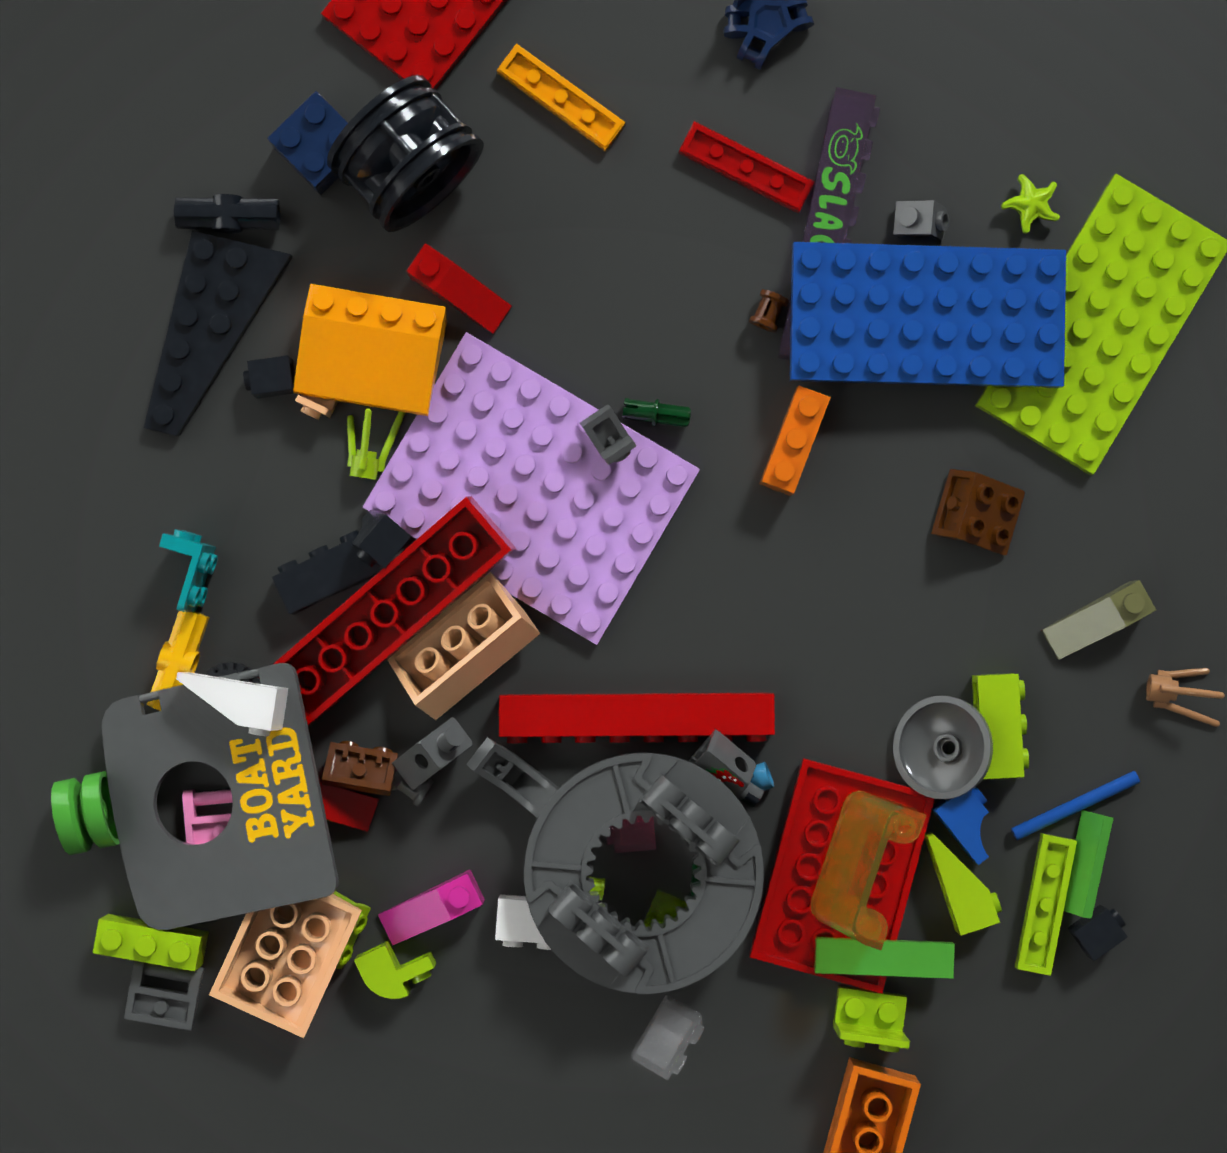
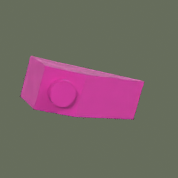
[378,869,485,946]

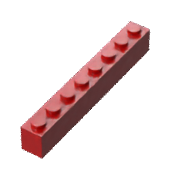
[499,693,775,743]

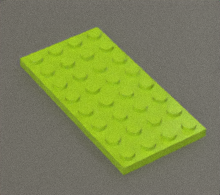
[975,173,1227,475]

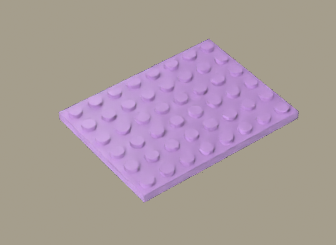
[363,332,700,645]

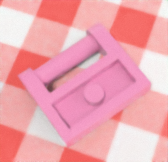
[182,789,233,844]

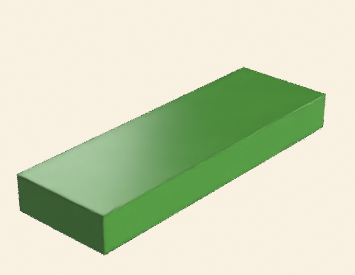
[1064,810,1113,919]

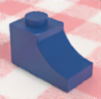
[932,787,989,865]

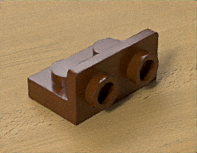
[322,741,398,796]

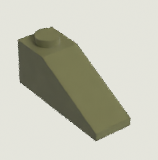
[1041,580,1156,660]

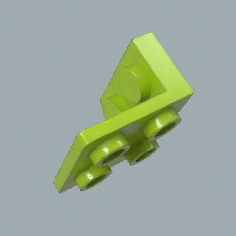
[833,986,910,1053]

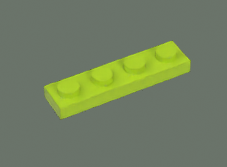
[1015,833,1077,976]

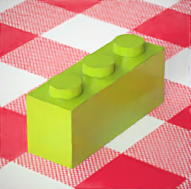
[972,673,1029,779]
[93,914,209,971]

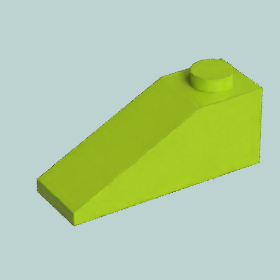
[924,832,1002,936]

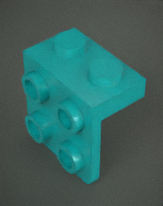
[159,529,218,612]

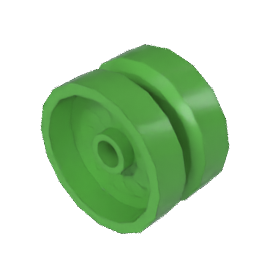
[51,771,120,855]

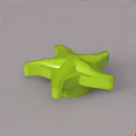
[1001,174,1060,234]

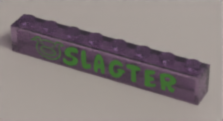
[777,87,880,360]

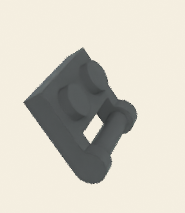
[124,961,205,1031]

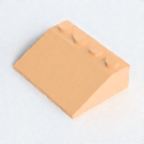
[209,894,362,1038]

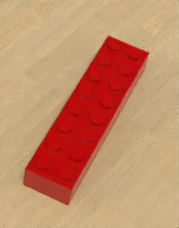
[258,496,516,727]

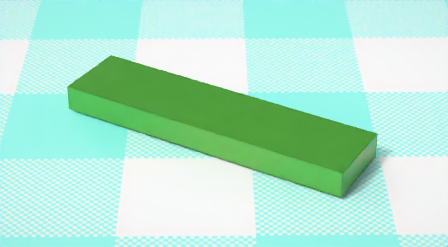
[814,937,955,979]

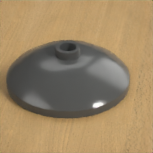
[893,696,993,799]

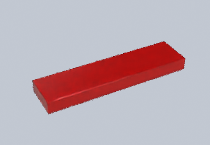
[678,121,815,214]

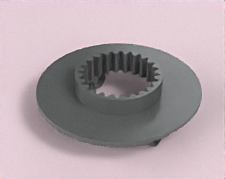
[524,753,764,994]

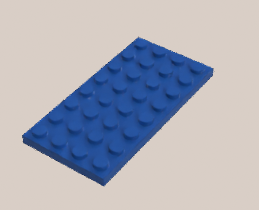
[790,242,1066,388]

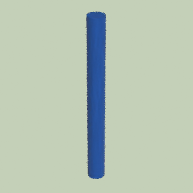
[1011,771,1140,840]

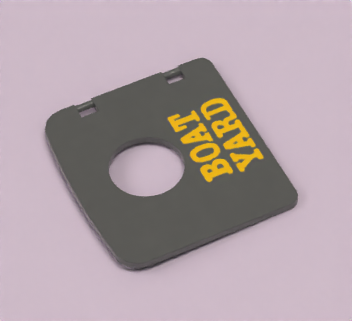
[102,663,339,930]

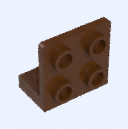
[931,469,1025,555]

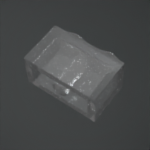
[632,994,705,1080]

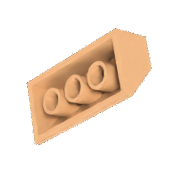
[387,572,540,720]

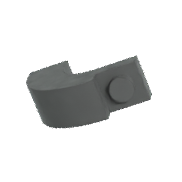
[466,737,559,818]

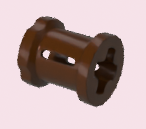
[749,289,789,333]

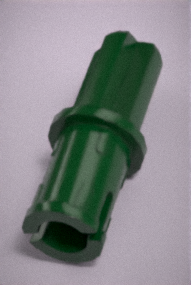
[622,398,691,427]

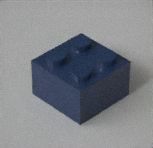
[267,91,348,195]

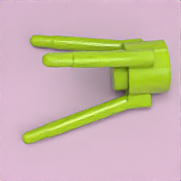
[347,409,405,480]

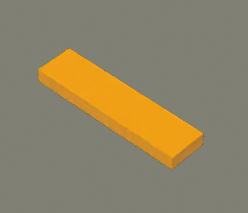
[496,43,626,152]

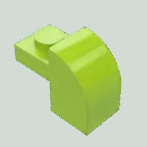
[354,940,437,999]

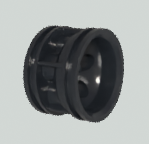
[327,75,484,232]

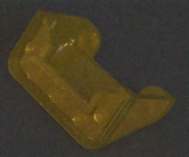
[810,791,926,950]

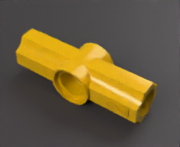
[146,611,210,711]

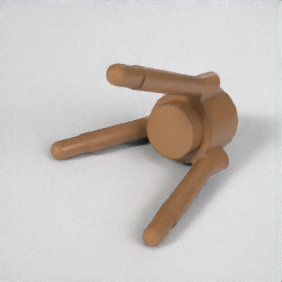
[1146,668,1225,727]

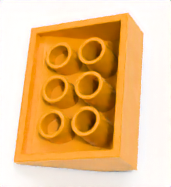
[293,284,447,416]

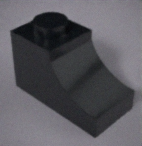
[351,510,411,568]

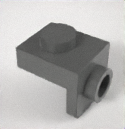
[893,200,949,241]
[580,404,636,465]

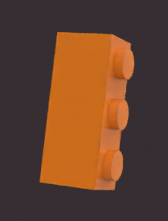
[759,385,831,496]

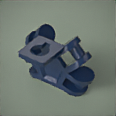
[723,0,814,70]

